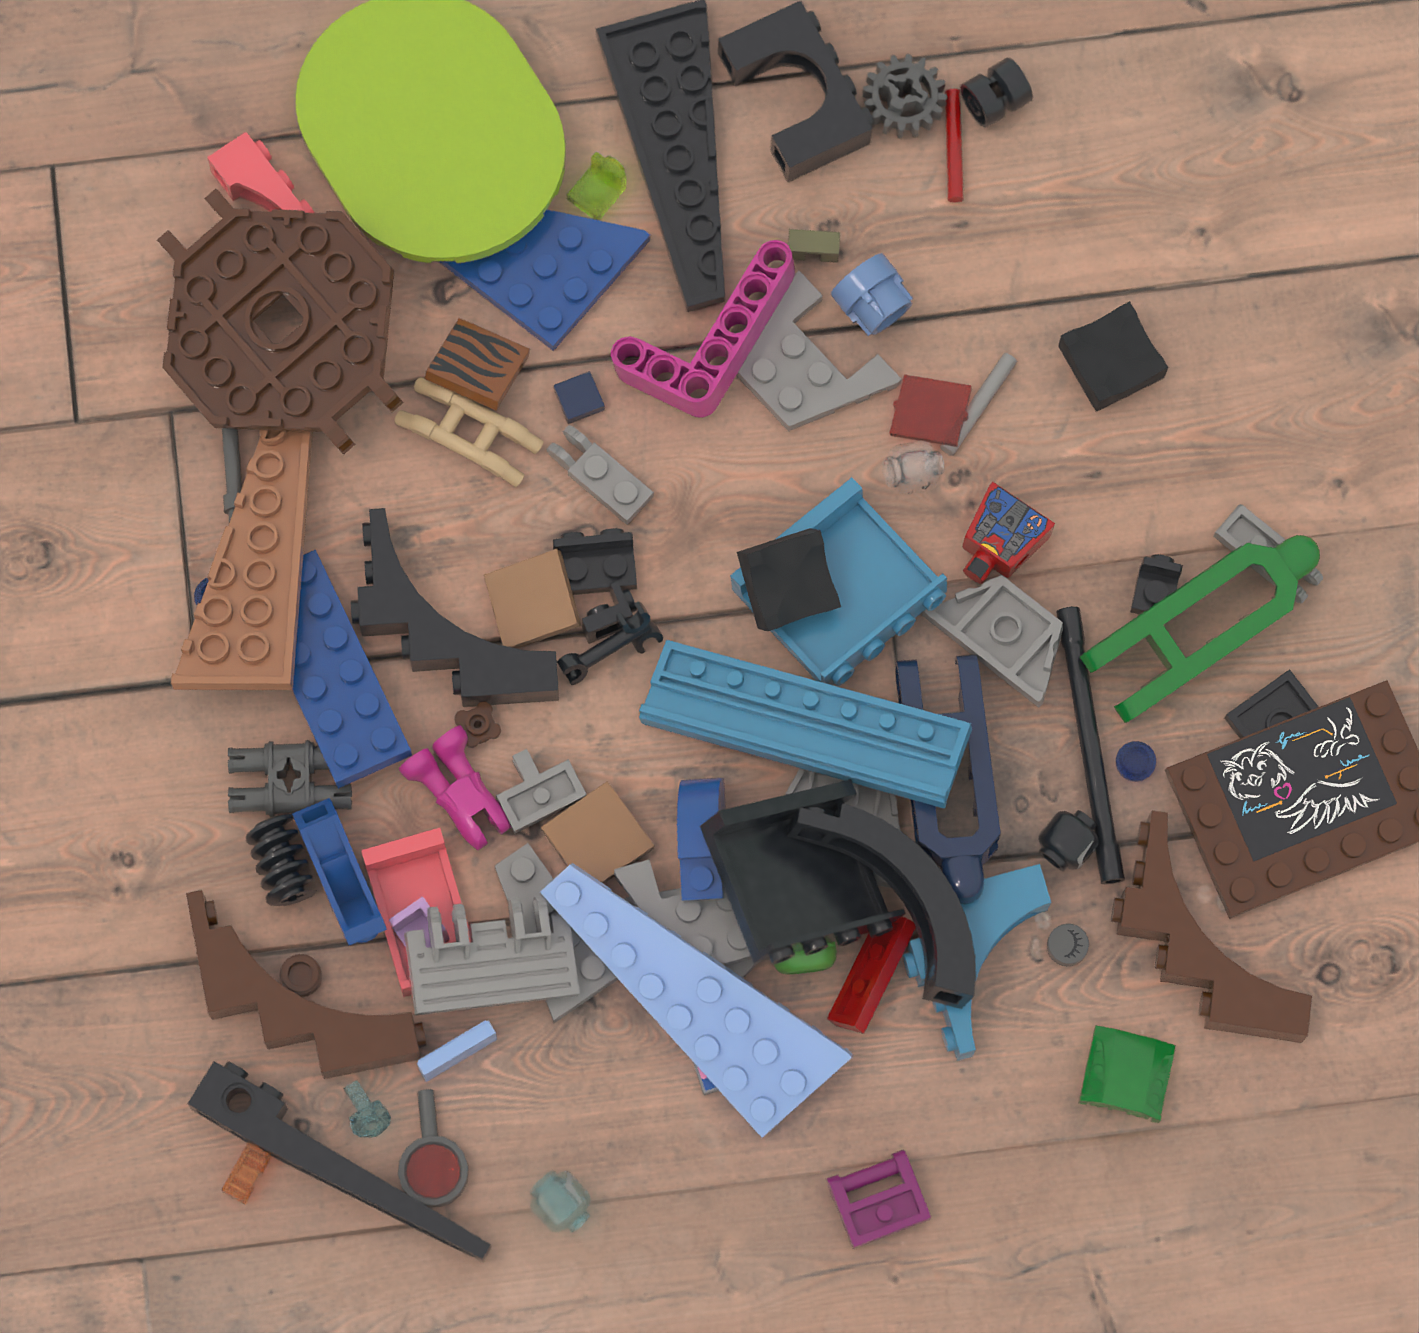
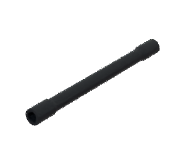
[1056,607,1125,884]

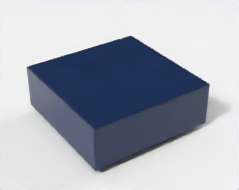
[553,371,605,424]

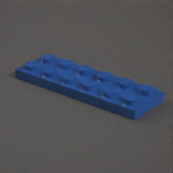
[292,550,412,789]

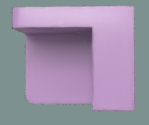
[389,896,449,948]

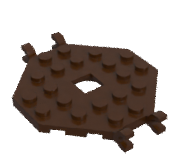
[157,189,404,455]

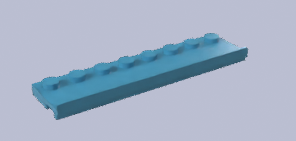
[639,640,972,808]

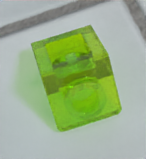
[567,152,626,220]

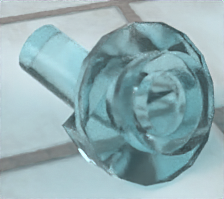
[343,1080,391,1138]

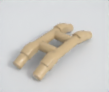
[395,377,544,487]

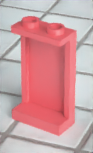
[361,828,470,999]

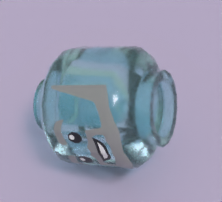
[529,1170,591,1233]

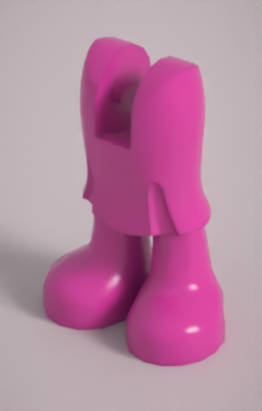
[399,725,511,850]

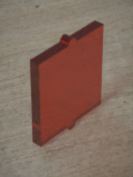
[890,374,972,447]

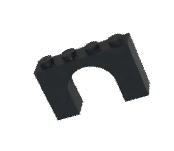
[717,0,875,182]

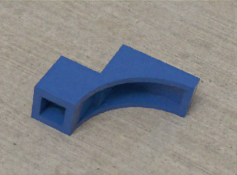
[292,798,387,946]

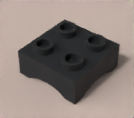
[1058,301,1169,412]
[737,528,841,631]

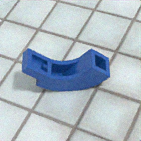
[677,778,726,901]

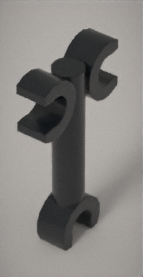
[557,601,663,685]

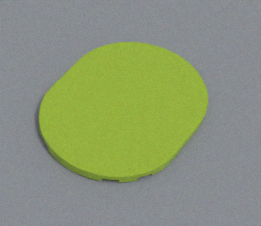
[295,0,566,263]

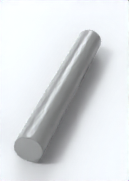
[940,353,1017,456]

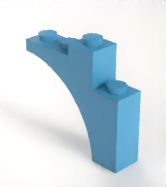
[903,864,1051,1061]

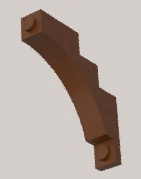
[186,890,427,1079]

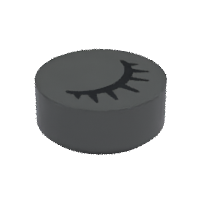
[1047,924,1089,966]

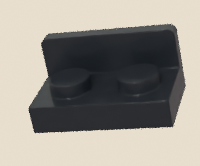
[553,528,637,595]

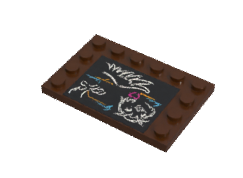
[1165,680,1419,919]

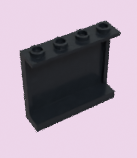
[700,779,906,964]

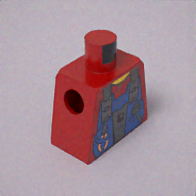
[962,481,1055,584]

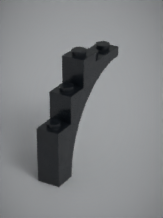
[351,508,559,707]

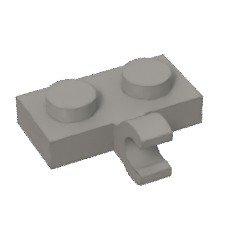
[496,749,587,834]

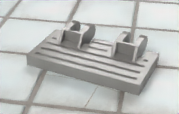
[404,895,580,1016]

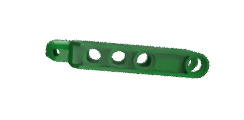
[1080,535,1320,723]

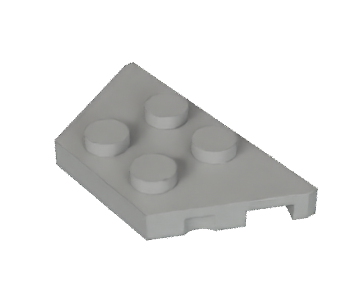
[922,575,1063,708]

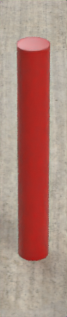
[945,88,963,202]

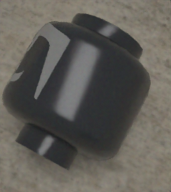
[1038,810,1099,871]

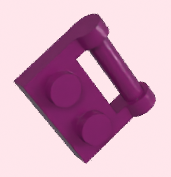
[826,1150,931,1249]

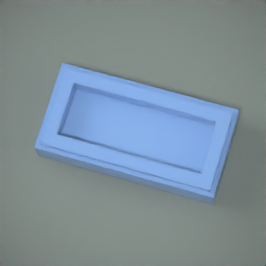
[417,1020,497,1082]

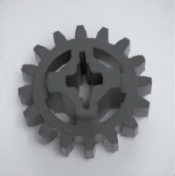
[862,54,947,139]

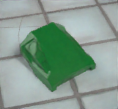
[1078,1025,1176,1123]

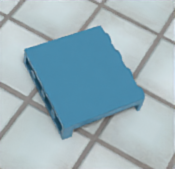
[730,477,947,686]

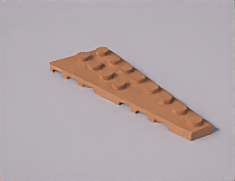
[171,430,313,690]

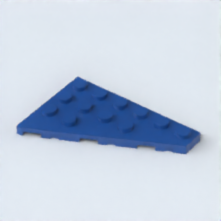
[438,209,650,351]

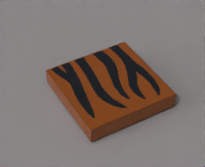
[425,318,530,411]

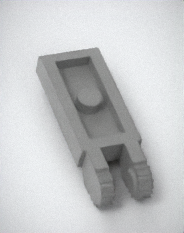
[546,425,654,525]
[1213,504,1323,604]

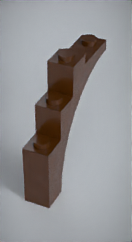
[1111,810,1312,1043]

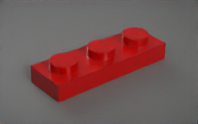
[827,916,916,1034]

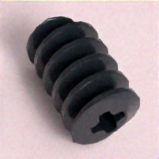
[246,814,317,906]

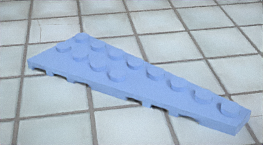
[540,863,853,1137]

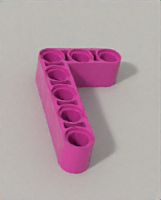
[611,240,795,418]

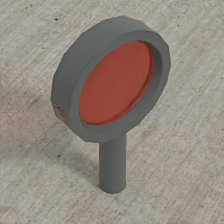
[398,1089,469,1208]

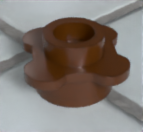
[455,702,501,748]

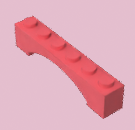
[207,132,315,213]

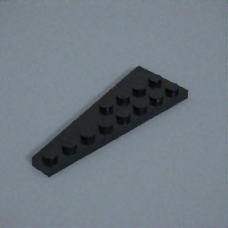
[596,0,725,312]

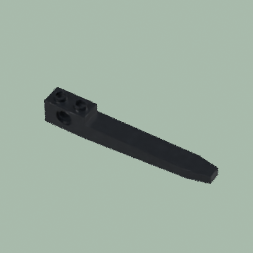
[187,1061,492,1262]

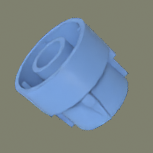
[831,253,913,336]

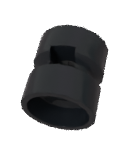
[960,57,1033,128]

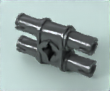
[228,740,352,817]

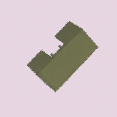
[788,229,840,262]

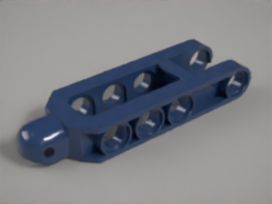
[895,654,1001,904]

